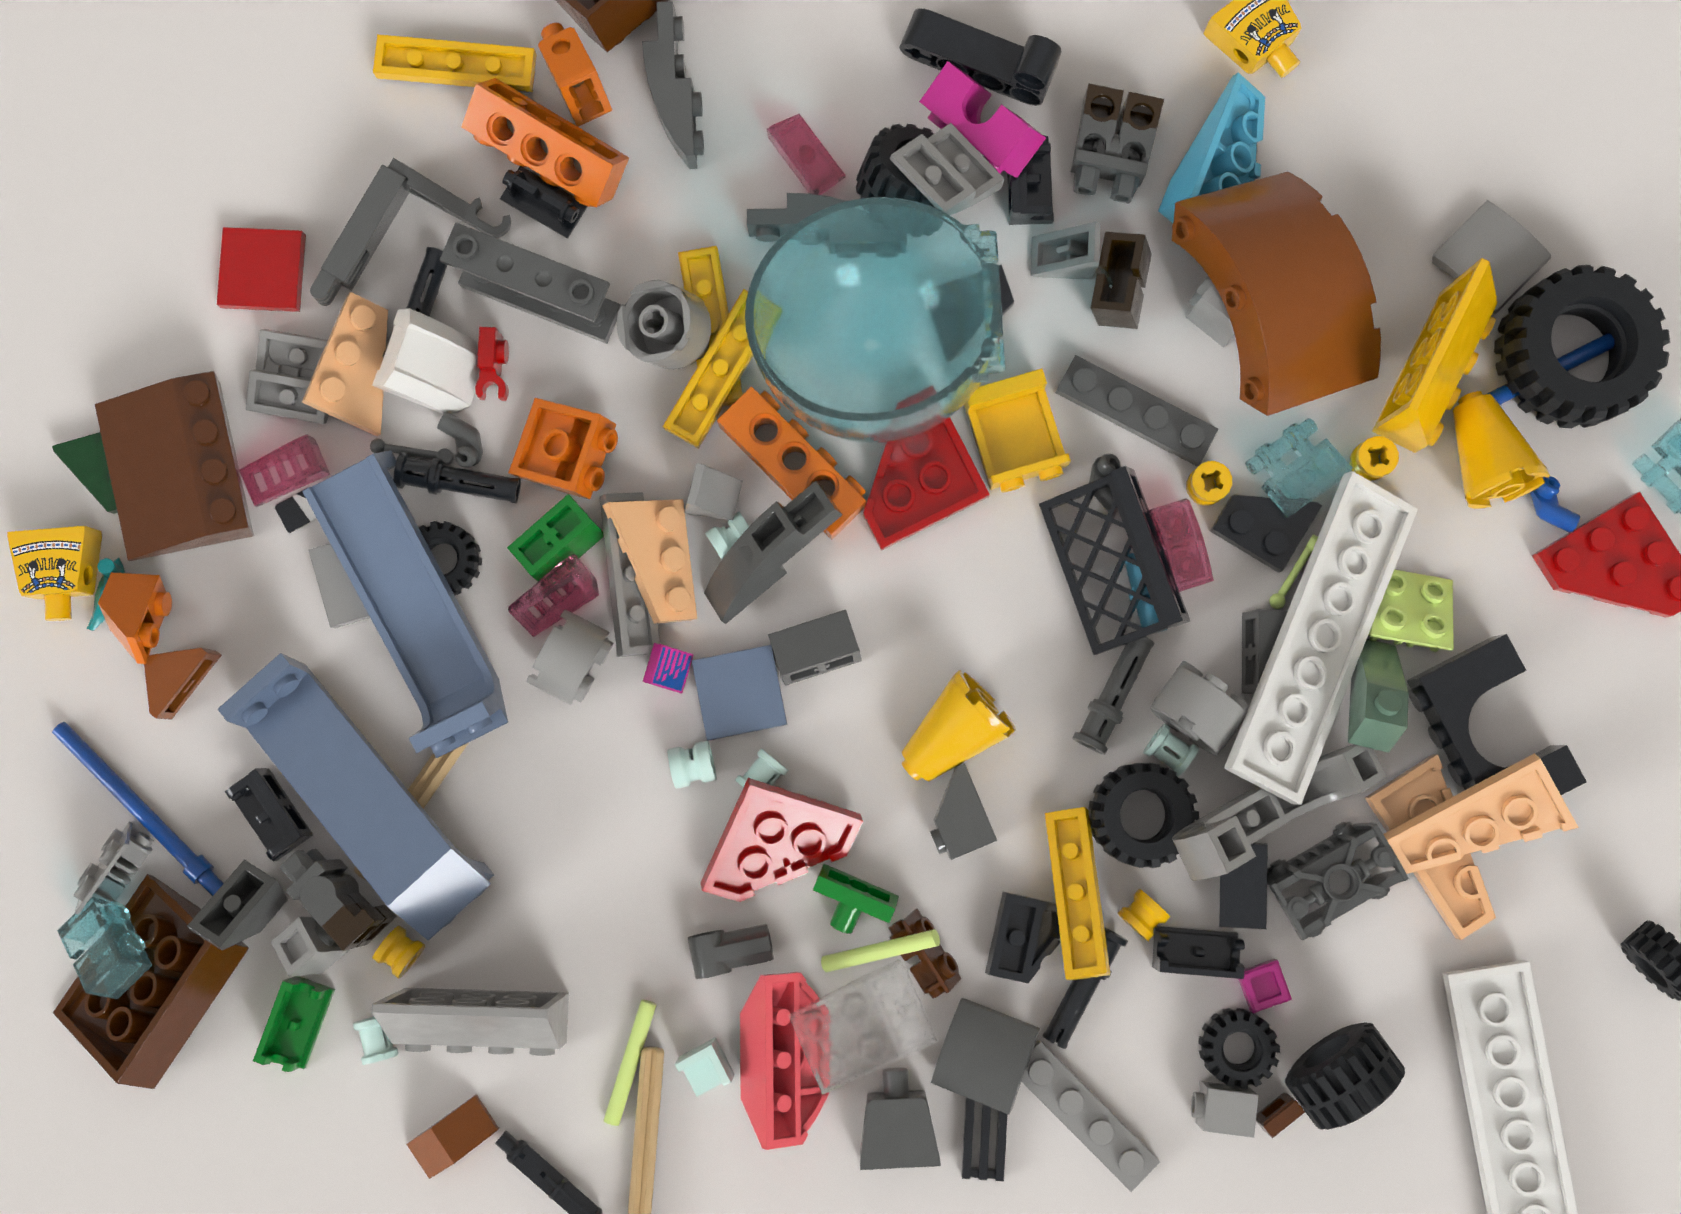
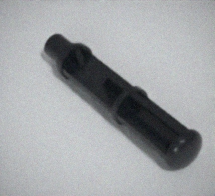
[495,1131,602,1214]

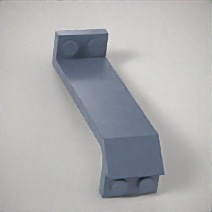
[302,451,508,758]
[217,653,494,941]

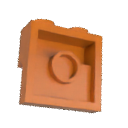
[508,398,618,500]

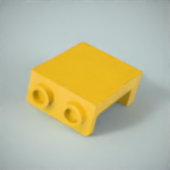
[962,368,1071,493]

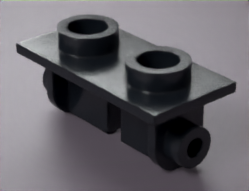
[500,166,588,239]

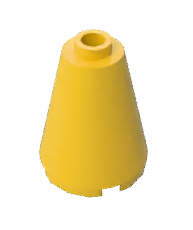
[1453,391,1550,509]
[901,670,1016,782]

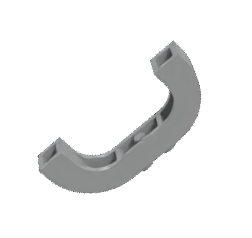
[1172,744,1387,881]

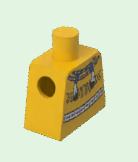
[1203,0,1302,78]
[7,526,102,621]

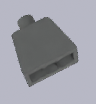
[860,1068,941,1170]

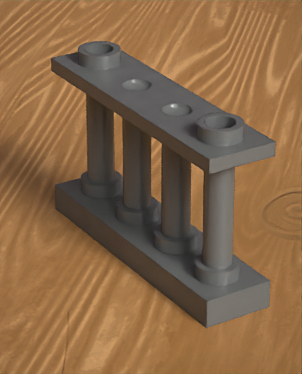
[440,222,621,344]

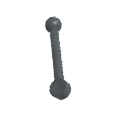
[370,439,454,465]

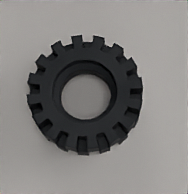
[419,521,482,595]
[1620,920,1681,1001]
[1198,1008,1280,1089]

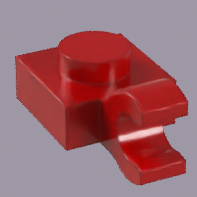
[475,327,509,401]

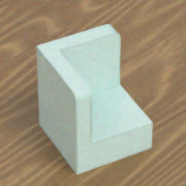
[675,1037,735,1097]

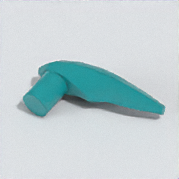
[87,558,125,631]

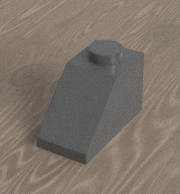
[930,763,997,860]
[187,859,288,950]

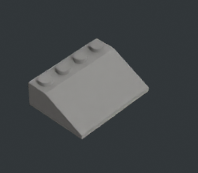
[372,988,569,1056]

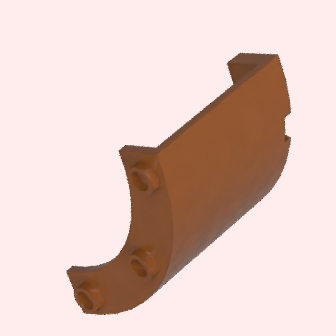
[1172,172,1381,416]

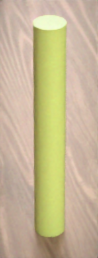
[821,929,940,972]
[603,1000,657,1126]

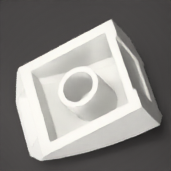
[372,308,480,414]

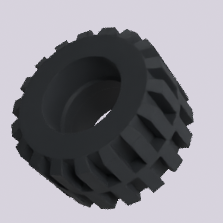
[856,124,948,234]
[1088,763,1199,868]
[1285,1022,1405,1130]

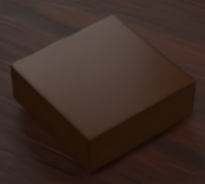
[1256,1092,1305,1138]

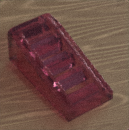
[239,434,330,507]
[508,554,599,637]

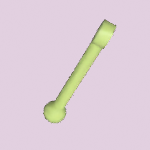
[1269,534,1318,609]

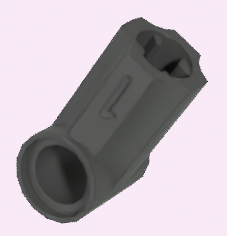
[687,924,774,979]

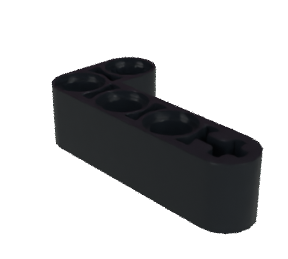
[899,8,1062,106]

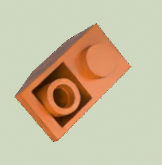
[98,572,172,664]

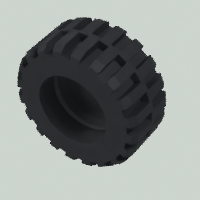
[1494,265,1670,429]

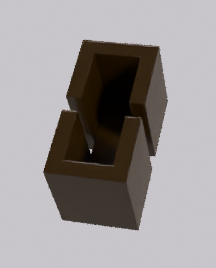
[1090,232,1152,329]

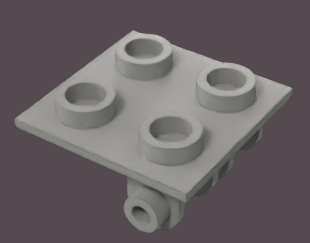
[74,821,154,915]

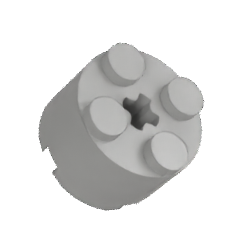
[617,280,711,370]
[526,609,614,705]
[1151,661,1250,756]

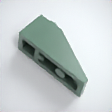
[1348,639,1409,753]

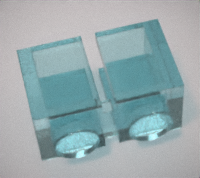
[57,897,152,999]

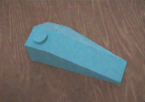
[1158,73,1265,223]

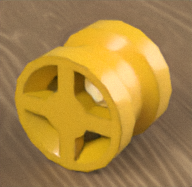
[1350,436,1399,481]
[1186,461,1232,506]
[1117,889,1170,942]
[372,925,425,979]

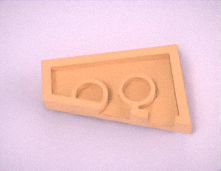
[302,292,388,436]
[602,499,697,624]

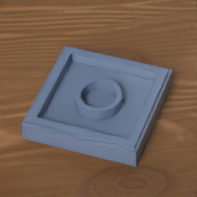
[692,645,787,741]

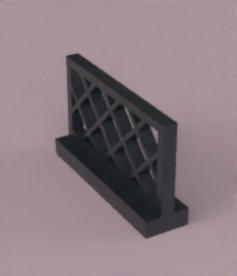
[1039,466,1190,655]

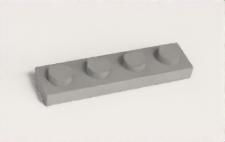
[600,492,660,657]
[1021,1039,1160,1192]

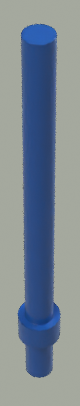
[52,722,224,896]

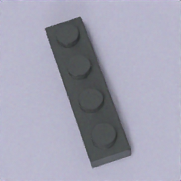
[1055,355,1219,467]

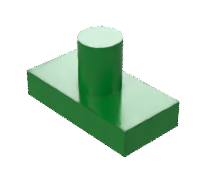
[813,864,899,934]

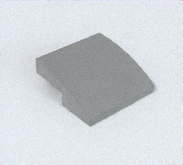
[890,123,1004,217]
[1432,200,1551,314]
[246,329,329,424]
[309,544,370,628]

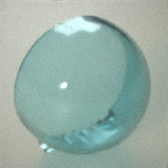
[745,197,1006,443]

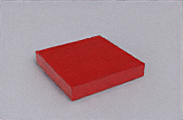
[217,227,306,312]

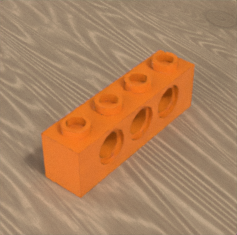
[461,78,629,207]
[717,386,866,540]

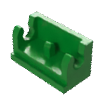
[507,494,604,588]
[253,976,335,1072]

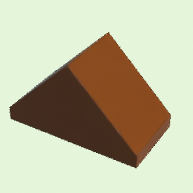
[144,648,222,720]
[406,1094,499,1179]

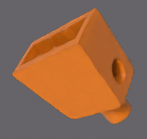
[538,23,612,127]

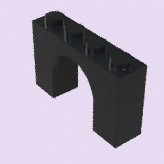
[1406,634,1587,795]

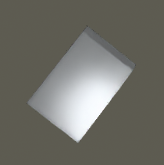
[1031,222,1100,279]
[685,463,743,520]

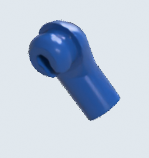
[1530,476,1580,533]

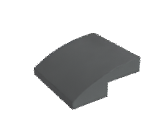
[931,998,1040,1115]

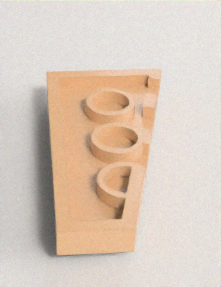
[1383,753,1579,874]
[1365,754,1496,940]

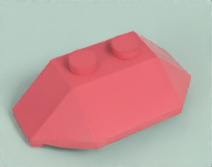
[740,972,829,1150]

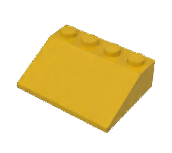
[1372,258,1498,453]

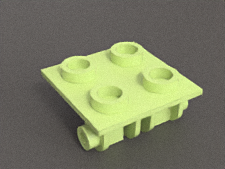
[1368,570,1454,652]

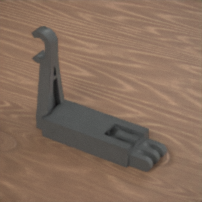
[310,158,511,306]

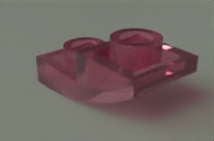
[1149,499,1214,592]

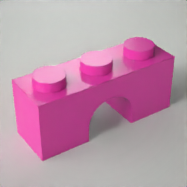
[919,61,1046,178]

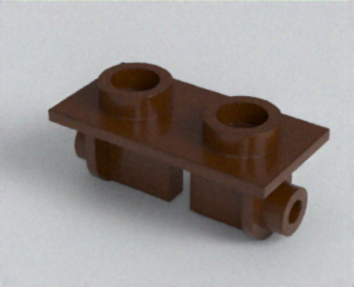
[888,908,961,999]

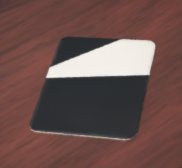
[275,488,317,533]

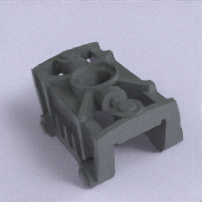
[1267,822,1409,940]

